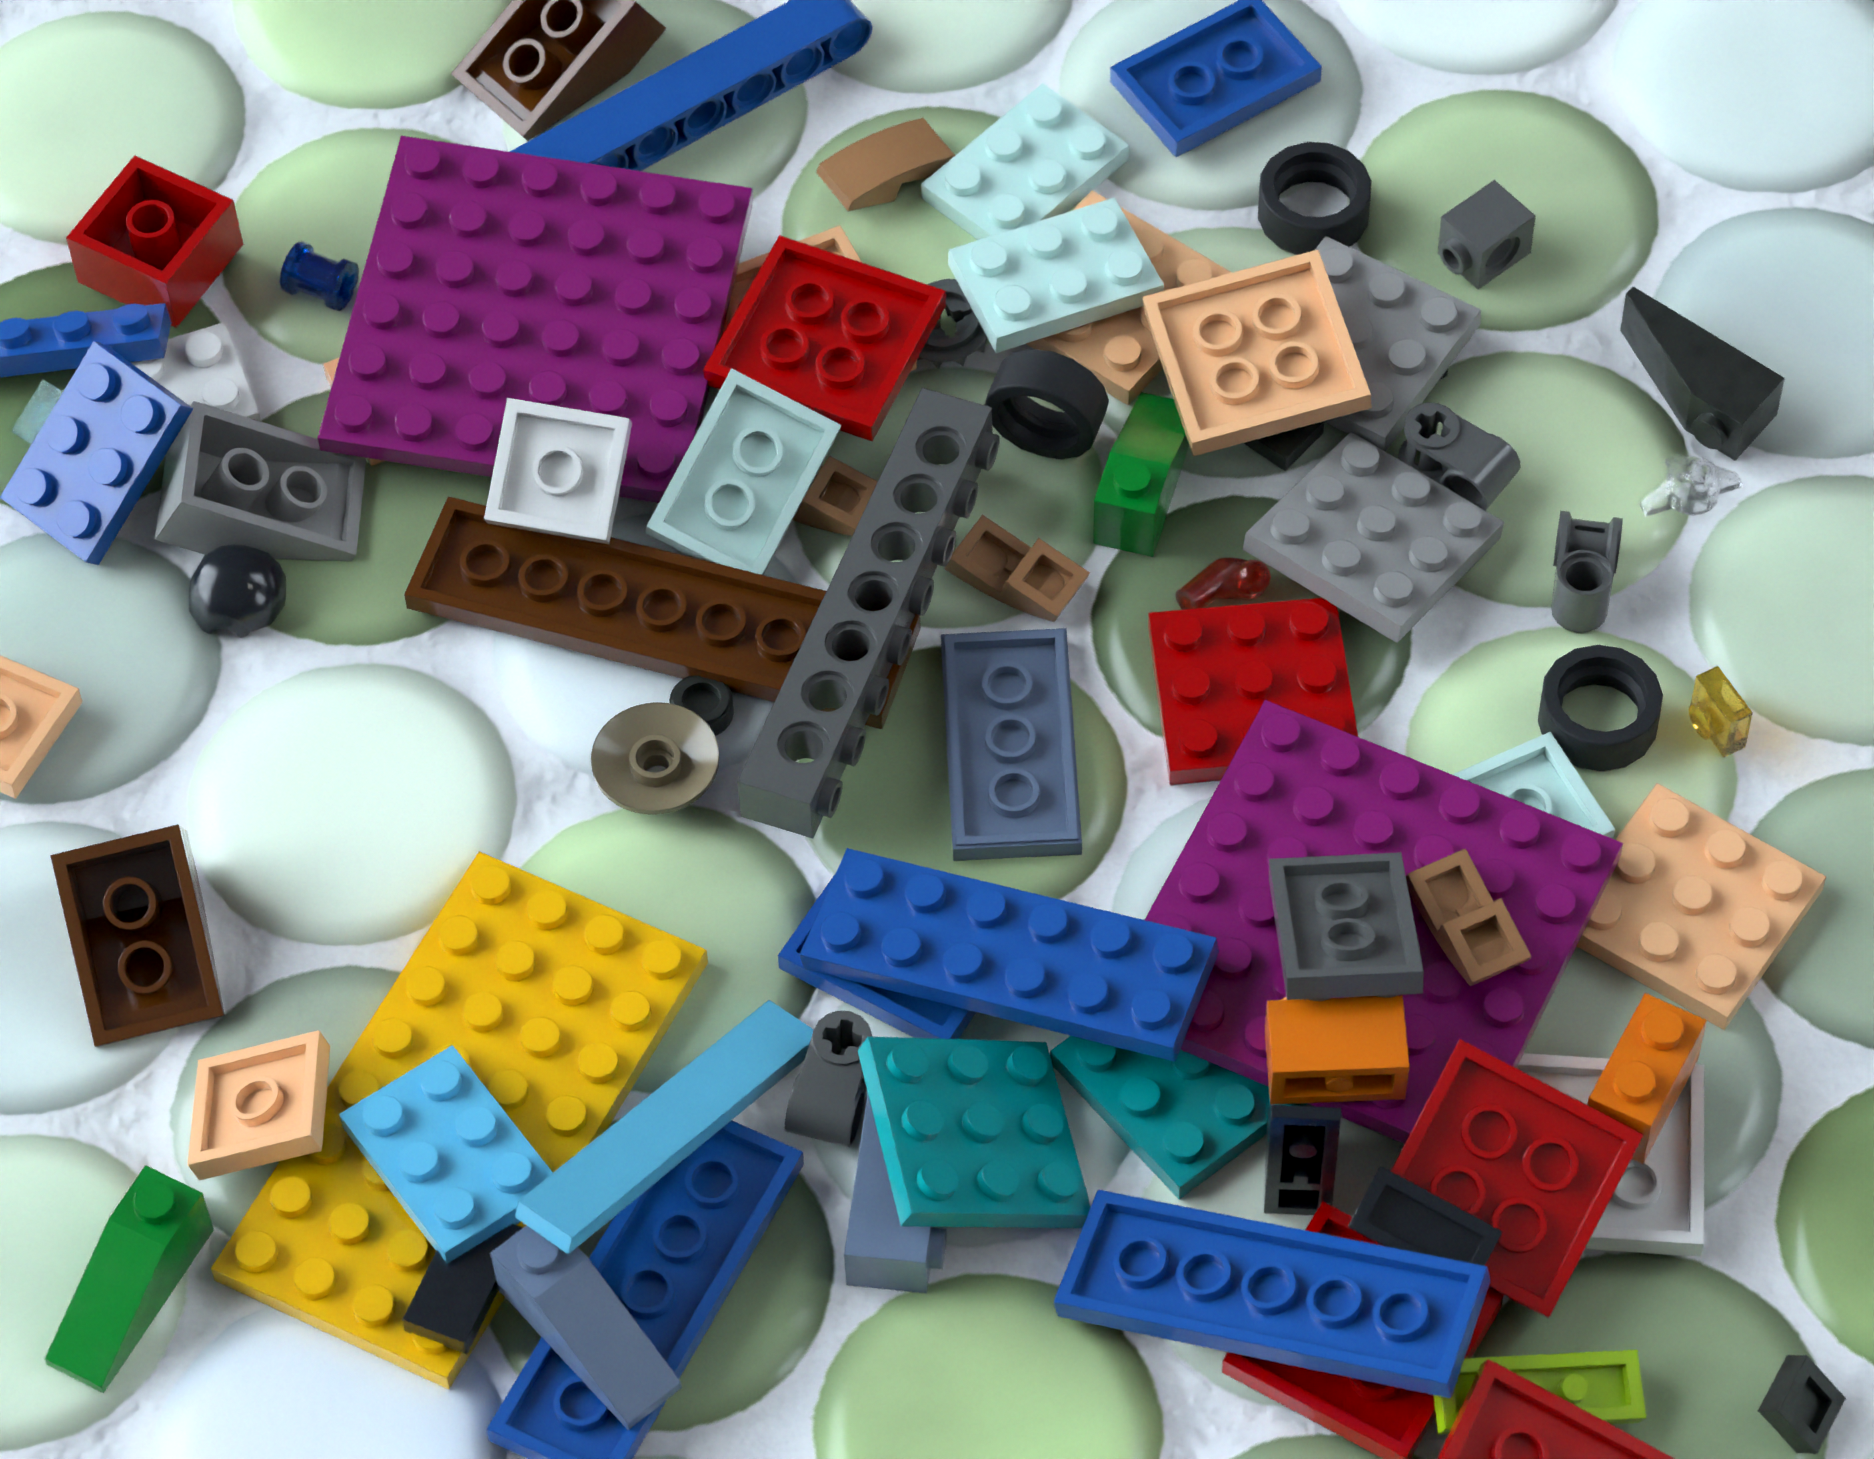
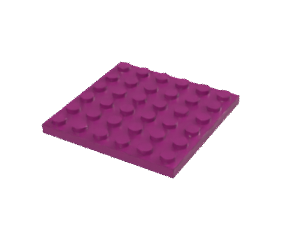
[317,136,753,503]
[1144,700,1623,1144]

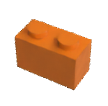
[1587,993,1707,1164]
[1265,995,1409,1105]

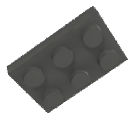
[1269,852,1424,1001]

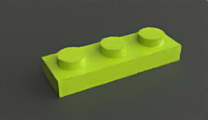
[1433,1349,1646,1434]

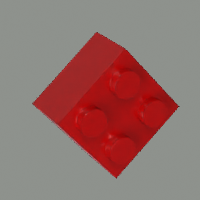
[66,155,244,328]

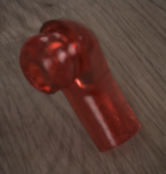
[1175,557,1271,610]

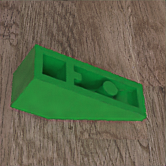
[1093,392,1189,557]
[44,1165,214,1393]

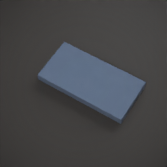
[941,628,1082,861]

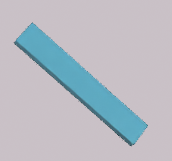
[515,1000,814,1254]

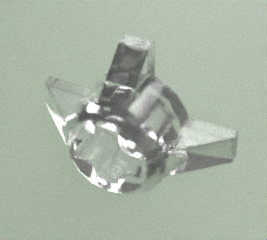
[1640,454,1743,517]

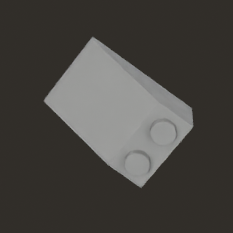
[155,401,366,561]

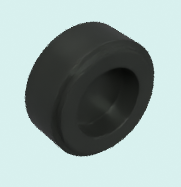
[669,675,734,736]

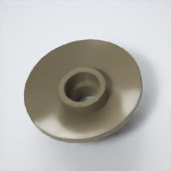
[591,702,719,815]

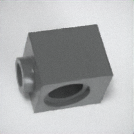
[1437,180,1536,290]

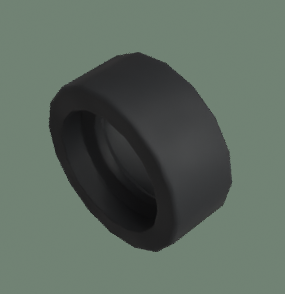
[1258,142,1372,255]
[985,349,1109,459]
[1538,645,1663,772]

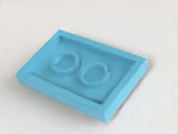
[339,1045,553,1263]

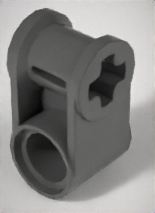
[1398,403,1521,511]
[1551,511,1623,633]
[784,1010,872,1147]

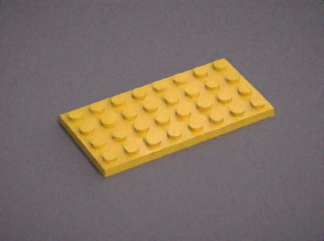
[211,851,708,1390]

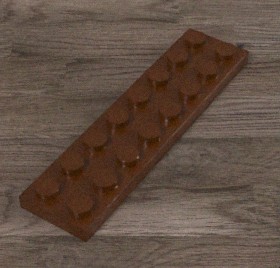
[404,496,921,729]

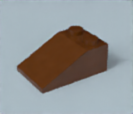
[451,0,667,141]
[50,824,225,1047]

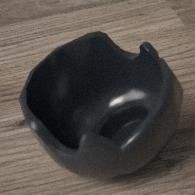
[189,544,286,638]

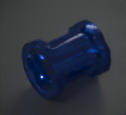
[280,241,359,311]

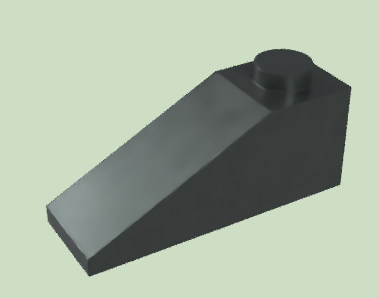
[1620,286,1785,461]

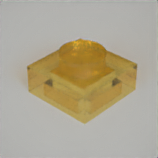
[1689,666,1753,757]

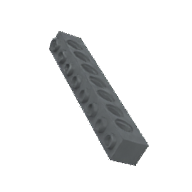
[737,388,1000,839]

